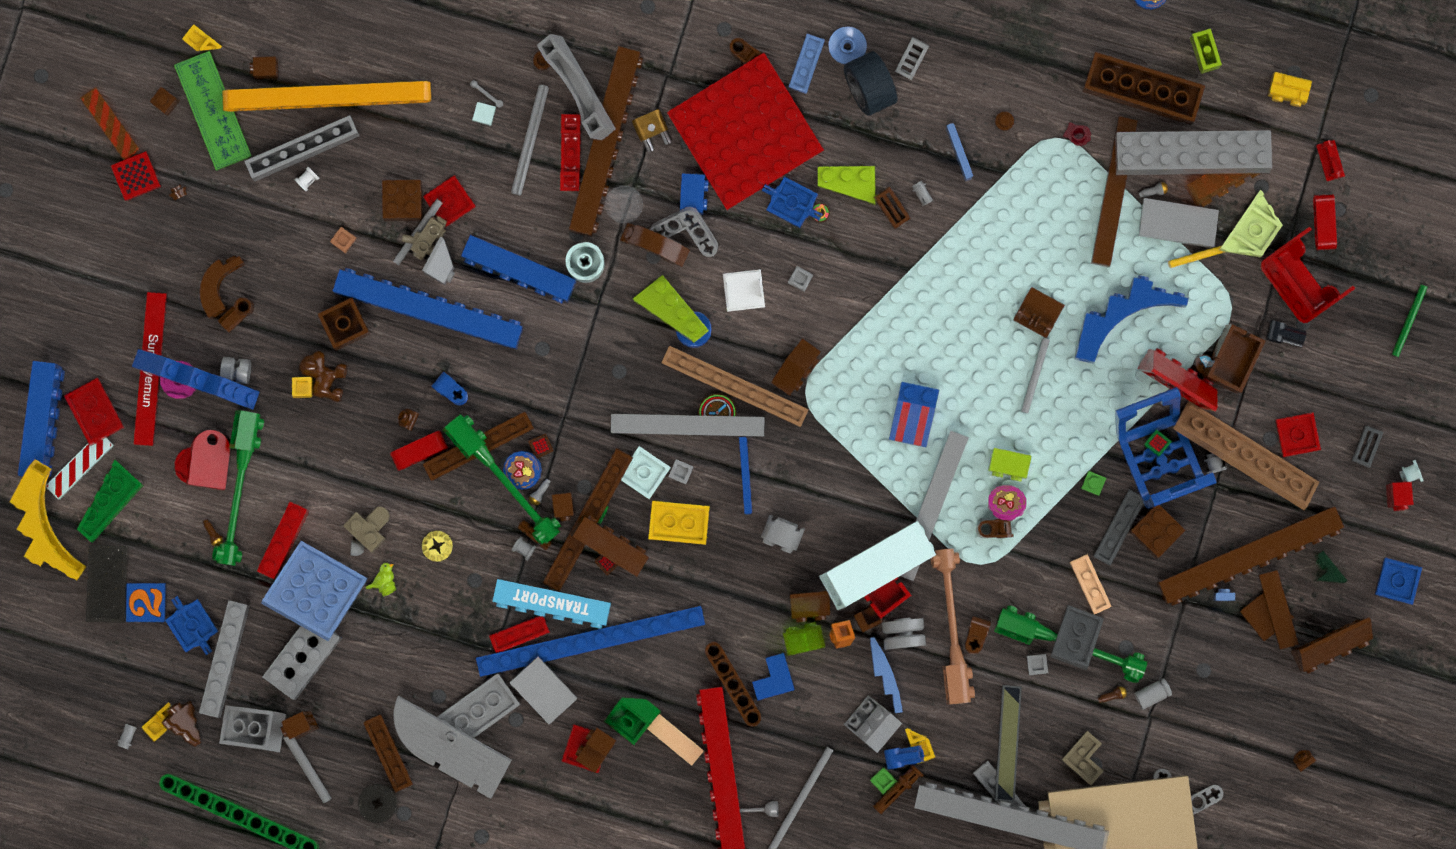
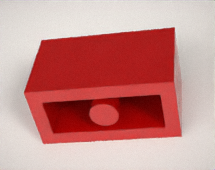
[1386,482,1414,511]

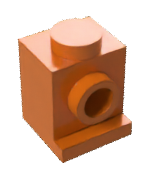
[829,620,855,649]

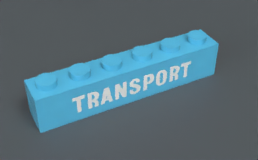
[492,579,611,629]

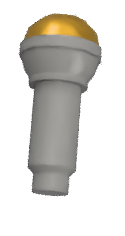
[1138,182,1168,198]
[529,478,551,505]

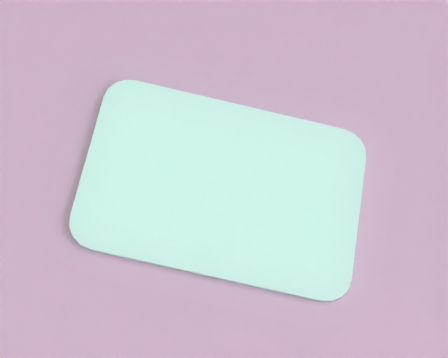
[805,138,1232,565]

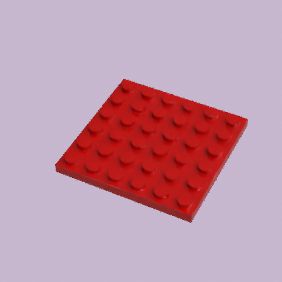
[667,53,824,210]

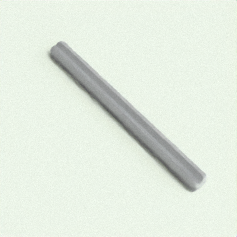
[511,85,549,195]

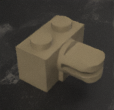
[344,507,390,553]

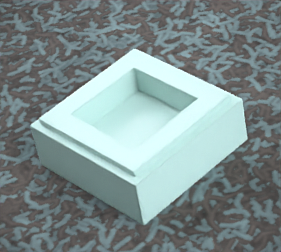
[473,102,496,126]

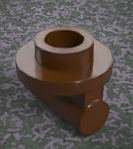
[398,408,419,431]
[1293,750,1316,772]

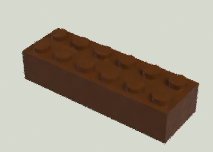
[1082,52,1205,125]

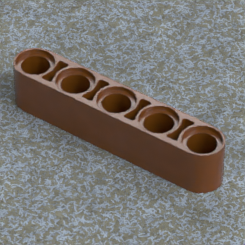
[705,642,761,726]

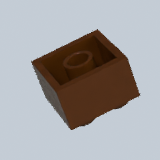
[382,180,423,221]
[318,298,370,351]
[1129,505,1186,559]

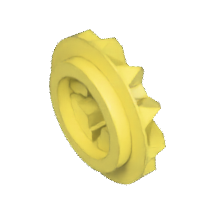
[422,531,453,562]

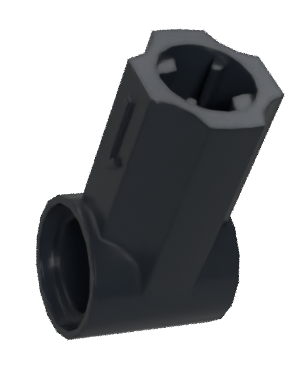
[1266,320,1306,348]

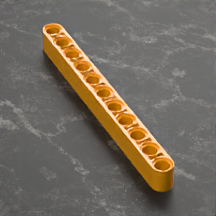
[222,81,431,112]

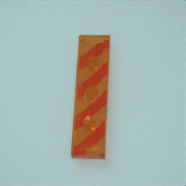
[80,87,140,160]

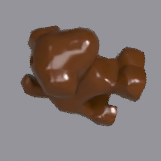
[299,351,348,402]

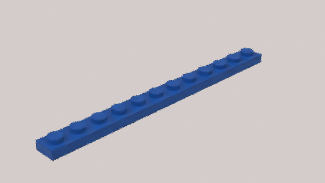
[476,606,705,677]

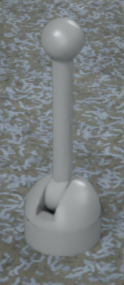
[740,801,778,817]

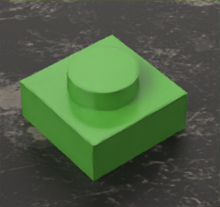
[1081,471,1106,496]

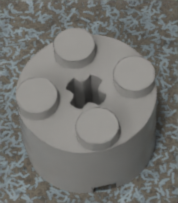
[761,515,805,553]

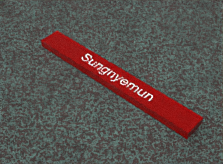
[134,292,167,446]

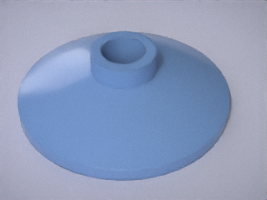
[829,27,867,64]

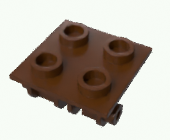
[1013,287,1065,339]

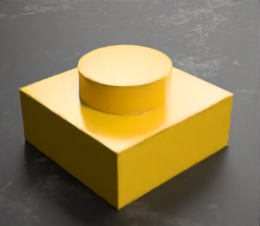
[292,377,312,398]

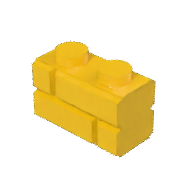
[1267,72,1312,107]

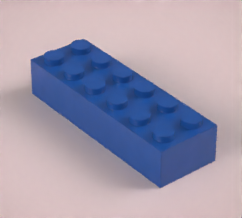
[18,361,65,481]

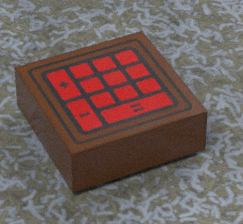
[528,434,554,459]
[594,555,618,576]

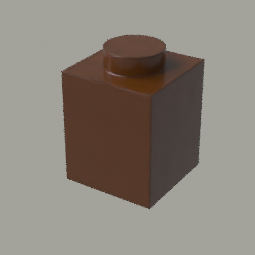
[250,56,278,79]
[150,87,179,116]
[552,493,575,522]

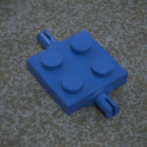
[762,177,823,228]
[165,596,219,655]

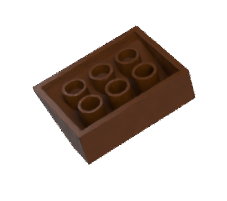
[1291,617,1373,674]

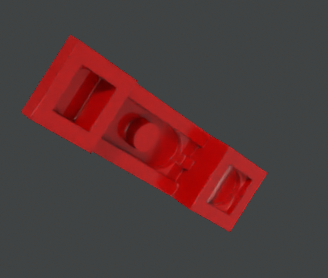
[560,114,581,191]

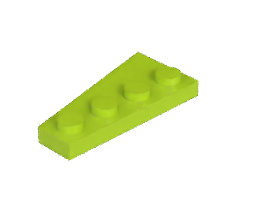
[633,275,709,343]

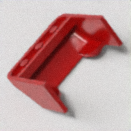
[1261,227,1355,323]

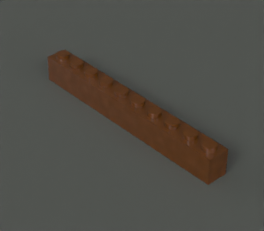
[569,46,643,238]
[1157,506,1345,606]

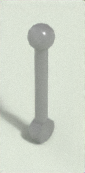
[470,80,503,108]

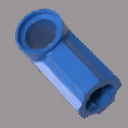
[884,745,924,770]

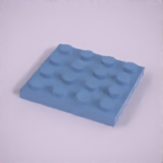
[261,541,368,641]

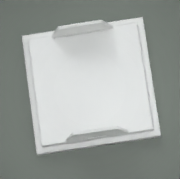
[723,269,765,312]

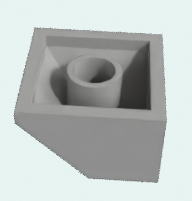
[422,237,455,285]

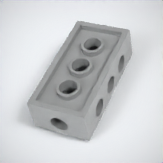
[263,626,342,700]

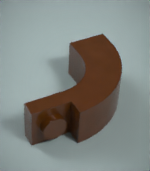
[620,223,690,267]
[200,256,246,320]

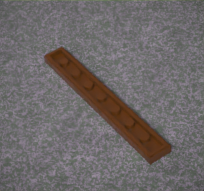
[1091,116,1138,268]
[543,448,634,592]

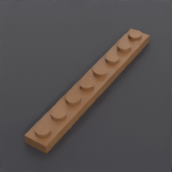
[661,346,809,427]

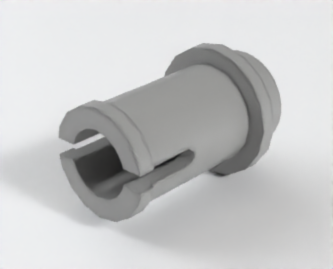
[912,181,933,206]
[117,724,137,749]

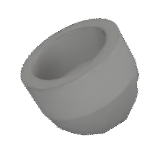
[350,540,364,556]

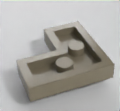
[1061,731,1103,785]

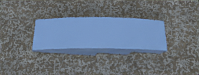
[870,638,903,713]

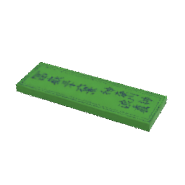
[174,51,252,171]

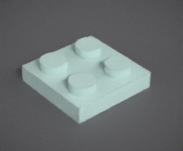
[621,446,671,499]

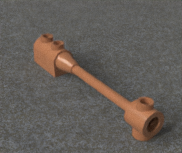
[931,549,975,705]

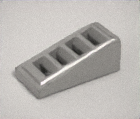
[895,37,929,80]

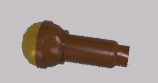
[203,519,223,546]
[1098,686,1127,703]

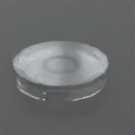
[605,186,643,224]

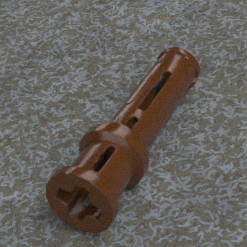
[873,764,924,815]

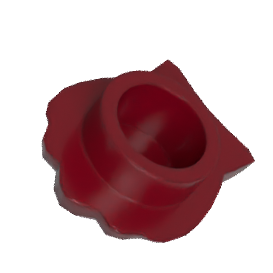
[1063,122,1091,146]

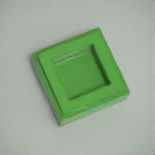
[870,767,897,794]

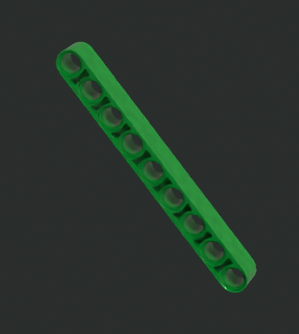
[159,774,319,849]

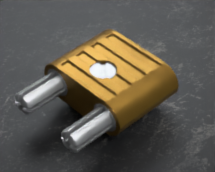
[632,109,671,152]

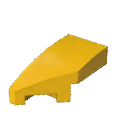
[182,24,222,51]
[141,702,171,742]
[905,728,935,764]

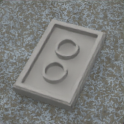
[510,656,577,724]

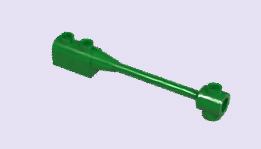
[212,410,264,566]
[443,414,561,545]
[994,606,1148,683]

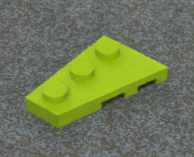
[818,166,875,205]

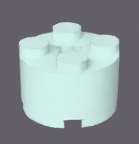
[566,242,605,283]

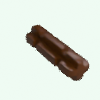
[518,520,552,550]

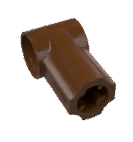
[218,298,255,333]

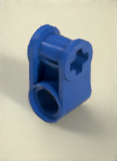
[431,372,468,406]

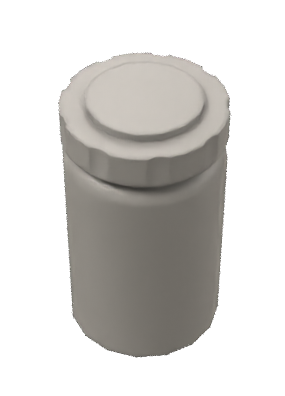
[1134,678,1172,710]

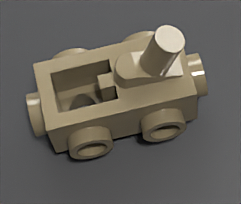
[402,216,447,260]

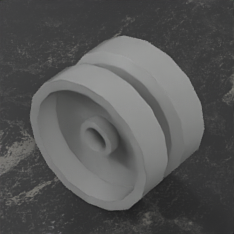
[882,618,926,650]

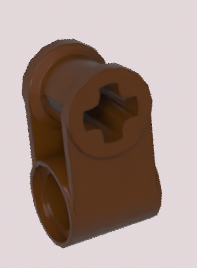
[729,38,762,65]
[976,519,1014,539]
[965,616,991,655]

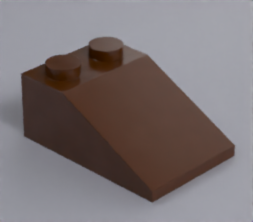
[789,591,830,623]

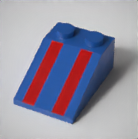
[889,382,939,448]

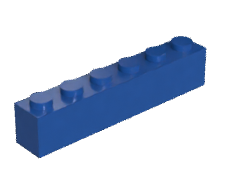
[461,235,577,304]

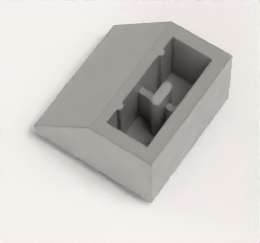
[844,695,902,753]

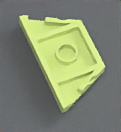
[1219,190,1282,257]

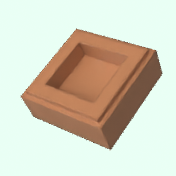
[330,227,357,254]

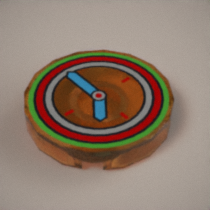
[698,394,736,416]

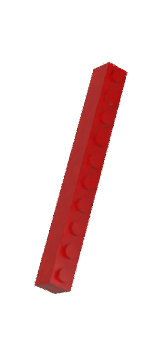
[696,687,745,849]

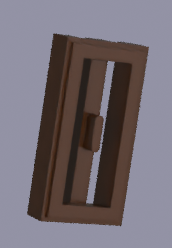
[873,187,911,229]

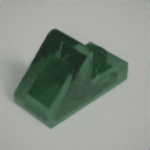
[1315,551,1348,584]

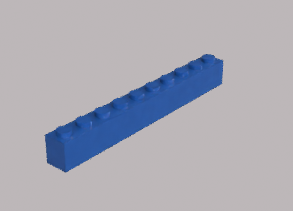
[333,268,523,350]

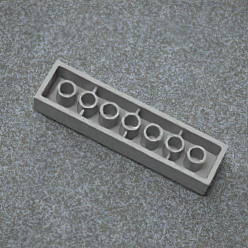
[1115,130,1272,175]

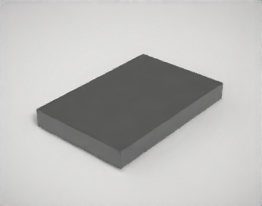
[1050,605,1104,670]

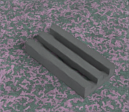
[1351,425,1384,468]

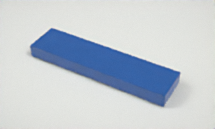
[739,437,752,515]

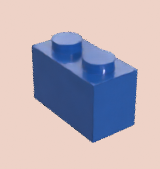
[680,174,708,215]

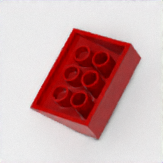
[1137,348,1218,412]

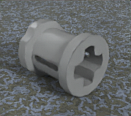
[511,536,536,561]

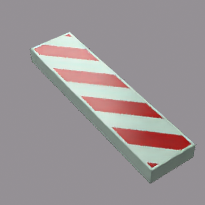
[46,438,114,500]

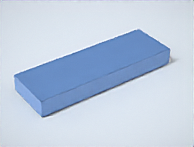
[788,34,825,94]
[946,123,973,181]

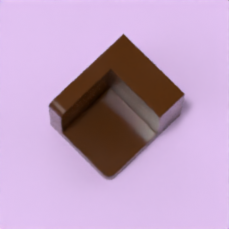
[854,607,883,633]

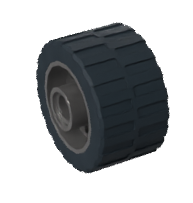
[844,51,898,116]

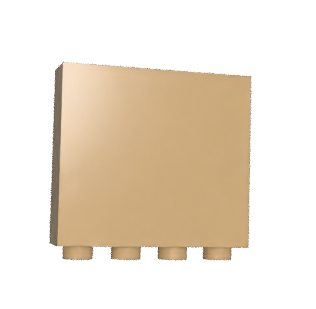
[1038,775,1198,849]

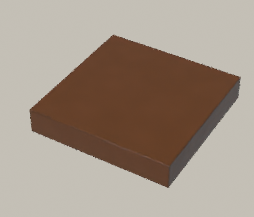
[1239,593,1294,642]

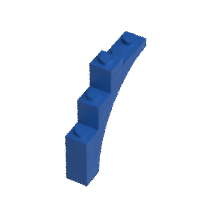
[1074,275,1189,364]
[132,349,260,410]

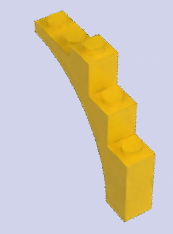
[10,459,86,580]

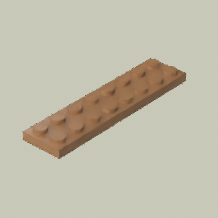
[1173,401,1319,510]

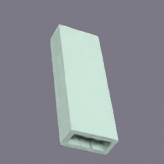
[819,521,936,610]

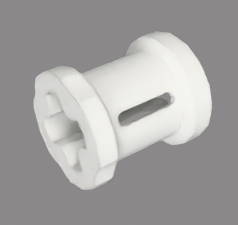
[294,167,319,191]

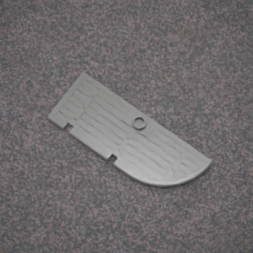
[393,696,512,799]

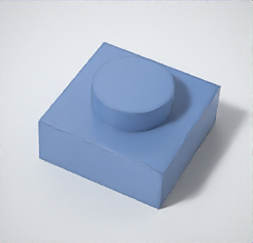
[1213,589,1235,601]

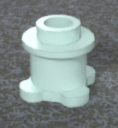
[1399,460,1423,482]

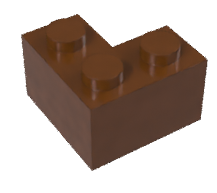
[771,339,821,396]
[575,728,617,773]

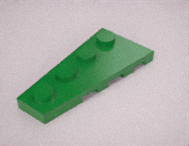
[77,460,144,543]

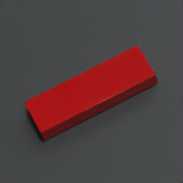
[489,616,550,653]

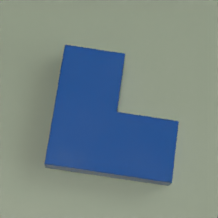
[752,653,794,701]

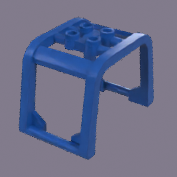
[1115,387,1217,509]

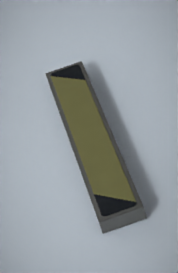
[994,685,1022,803]

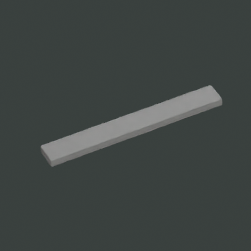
[611,414,765,437]
[900,431,969,581]

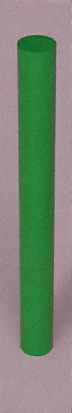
[1392,285,1428,358]

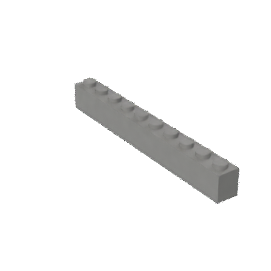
[914,782,1109,849]

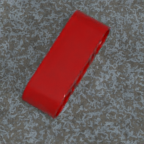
[1313,194,1337,250]
[390,430,448,471]

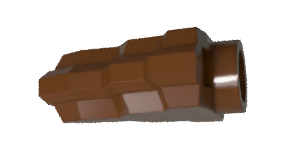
[161,701,201,747]

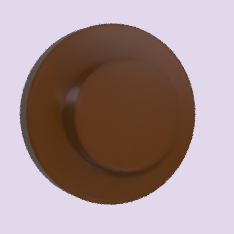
[995,112,1014,131]
[168,184,187,200]

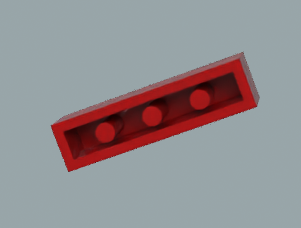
[257,502,309,580]

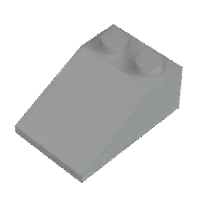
[219,705,286,752]

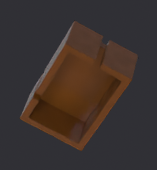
[1202,324,1266,393]

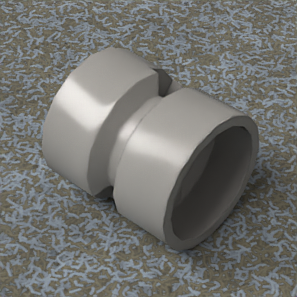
[220,357,251,384]

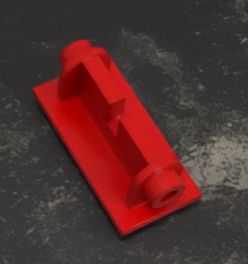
[1316,140,1345,182]

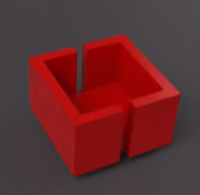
[863,577,912,619]

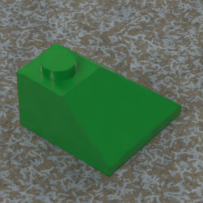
[604,698,661,745]

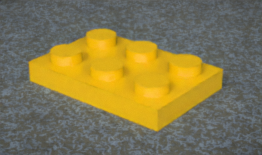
[649,501,710,545]

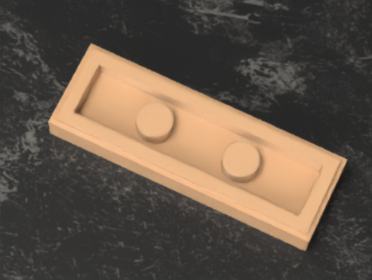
[1069,554,1112,615]
[647,714,704,766]

